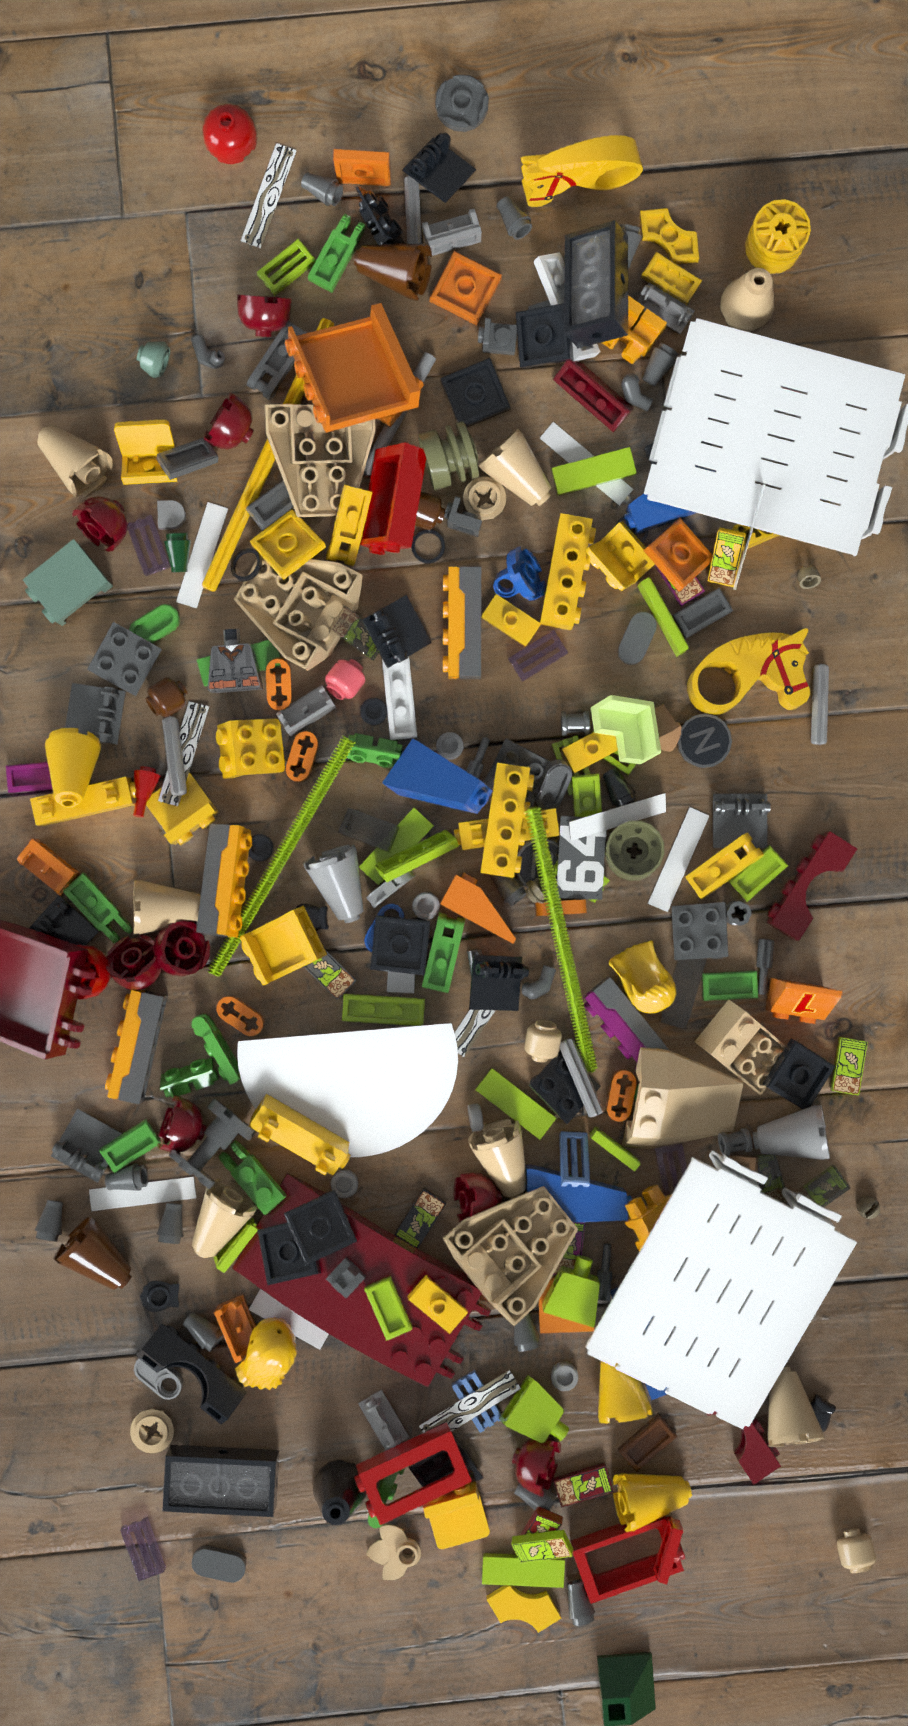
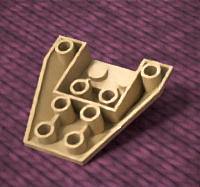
[264,404,375,517]
[234,555,363,671]
[443,1186,578,1326]

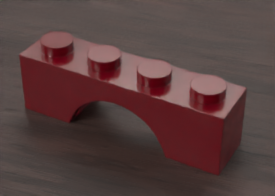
[766,831,857,941]
[706,1410,781,1484]

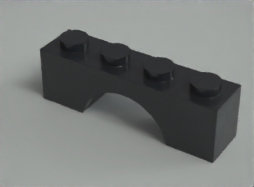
[136,1324,247,1425]

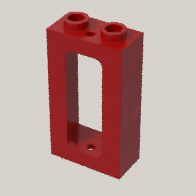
[360,442,426,555]
[354,1422,472,1525]
[570,1516,686,1604]

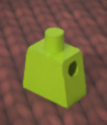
[542,1255,600,1327]
[499,1375,569,1443]

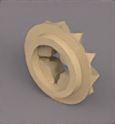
[463,476,506,521]
[130,1407,175,1453]

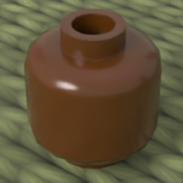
[415,491,445,530]
[145,677,188,718]

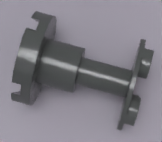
[169,1098,256,1189]

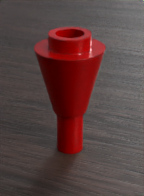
[133,766,161,818]

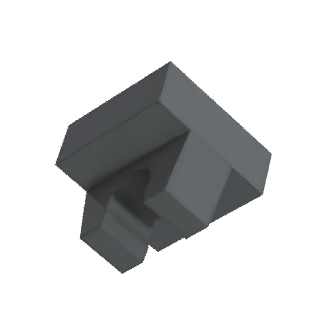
[326,1257,366,1298]

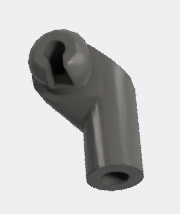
[191,335,225,369]
[621,373,653,412]
[521,965,556,999]

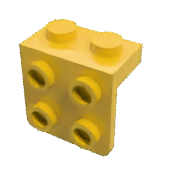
[114,420,178,485]
[585,521,655,591]
[216,719,285,779]
[146,772,219,845]
[423,1481,490,1549]

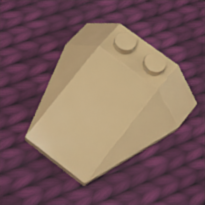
[622,1047,744,1149]

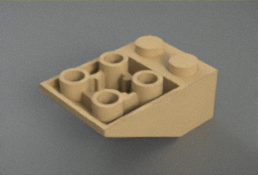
[695,999,786,1096]

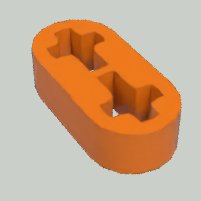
[266,657,292,710]
[286,731,319,782]
[535,899,587,916]
[216,996,265,1036]
[606,1069,636,1122]

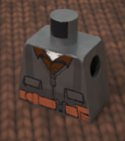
[208,629,263,693]

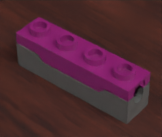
[583,976,669,1070]

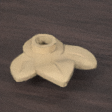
[366,1524,421,1580]

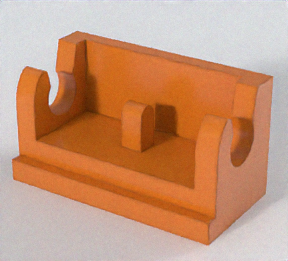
[17,838,80,896]
[214,1294,256,1363]

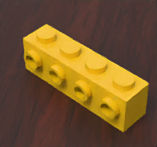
[540,513,596,630]
[480,763,534,878]

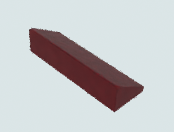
[553,360,634,432]

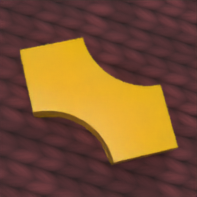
[639,208,699,264]
[486,1585,562,1633]

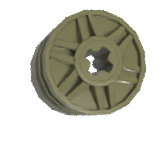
[418,421,479,491]
[605,821,664,881]

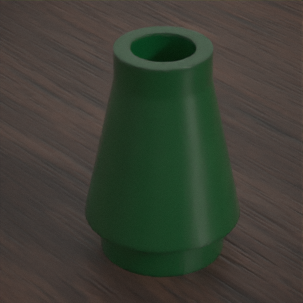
[164,533,191,573]

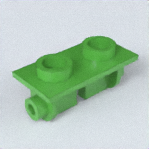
[346,733,402,768]
[160,1057,219,1098]

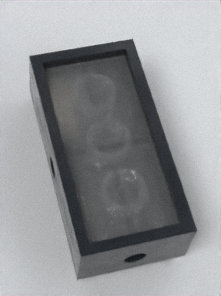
[564,220,628,348]
[162,1445,280,1517]

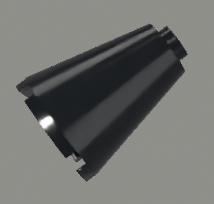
[313,1460,367,1525]

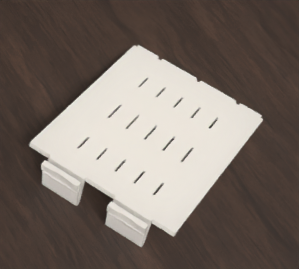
[644,318,908,556]
[586,1151,857,1429]

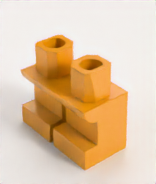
[601,295,667,364]
[625,1185,672,1252]

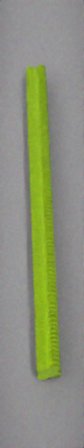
[207,736,356,977]
[525,807,598,1073]

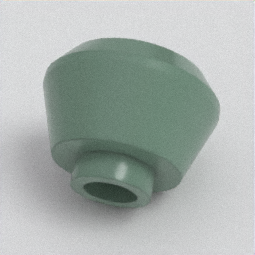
[137,341,170,378]

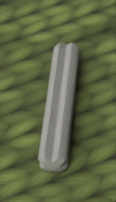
[404,176,422,244]
[811,664,829,745]
[162,716,187,796]
[560,1038,603,1117]

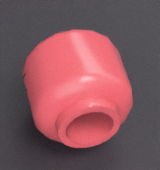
[325,659,365,700]

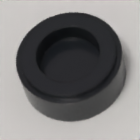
[360,698,388,726]
[248,834,274,861]

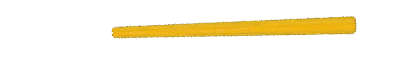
[202,318,335,592]

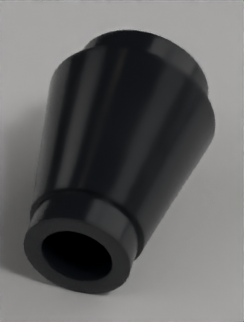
[602,768,637,808]

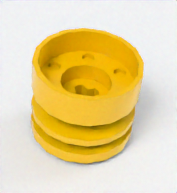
[745,199,811,274]

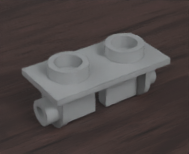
[637,282,695,334]
[358,1389,409,1451]

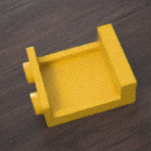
[240,906,327,985]

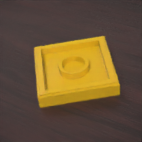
[250,509,326,580]

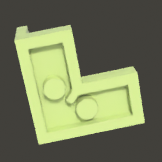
[591,695,661,764]

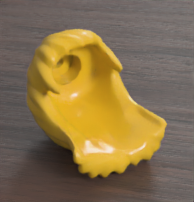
[608,940,676,1014]
[235,1317,297,1390]

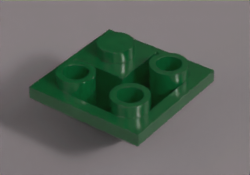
[597,1652,656,1726]

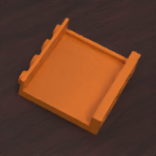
[285,303,420,433]

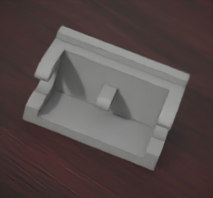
[421,209,482,257]
[276,685,336,736]

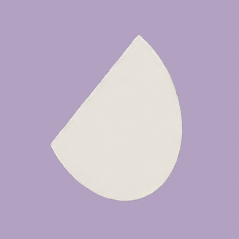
[238,1023,458,1157]

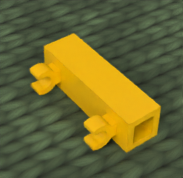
[30,777,136,826]
[454,808,560,851]
[249,1094,351,1175]

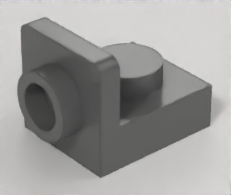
[478,317,517,355]
[444,496,482,537]

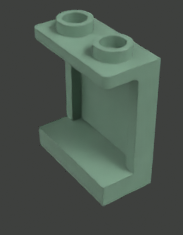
[23,539,113,626]

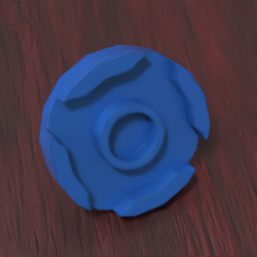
[493,546,546,601]

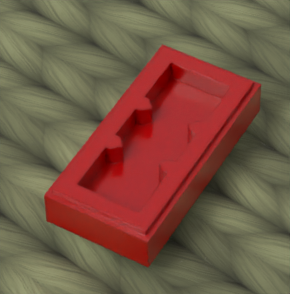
[654,1517,683,1585]

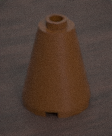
[354,243,432,301]
[54,1216,132,1290]

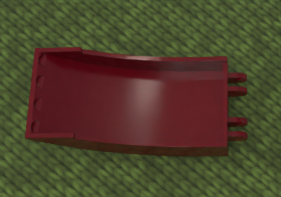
[0,920,96,1060]
[232,1173,491,1387]

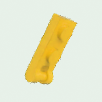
[326,485,372,566]
[685,832,764,900]

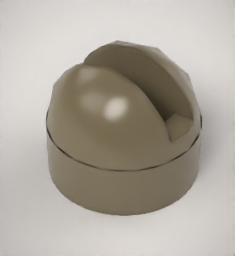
[798,565,821,589]
[857,1196,880,1219]

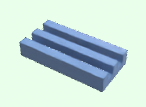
[559,1131,590,1187]
[452,1370,502,1433]

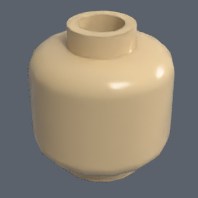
[524,1020,562,1062]
[837,1528,876,1573]

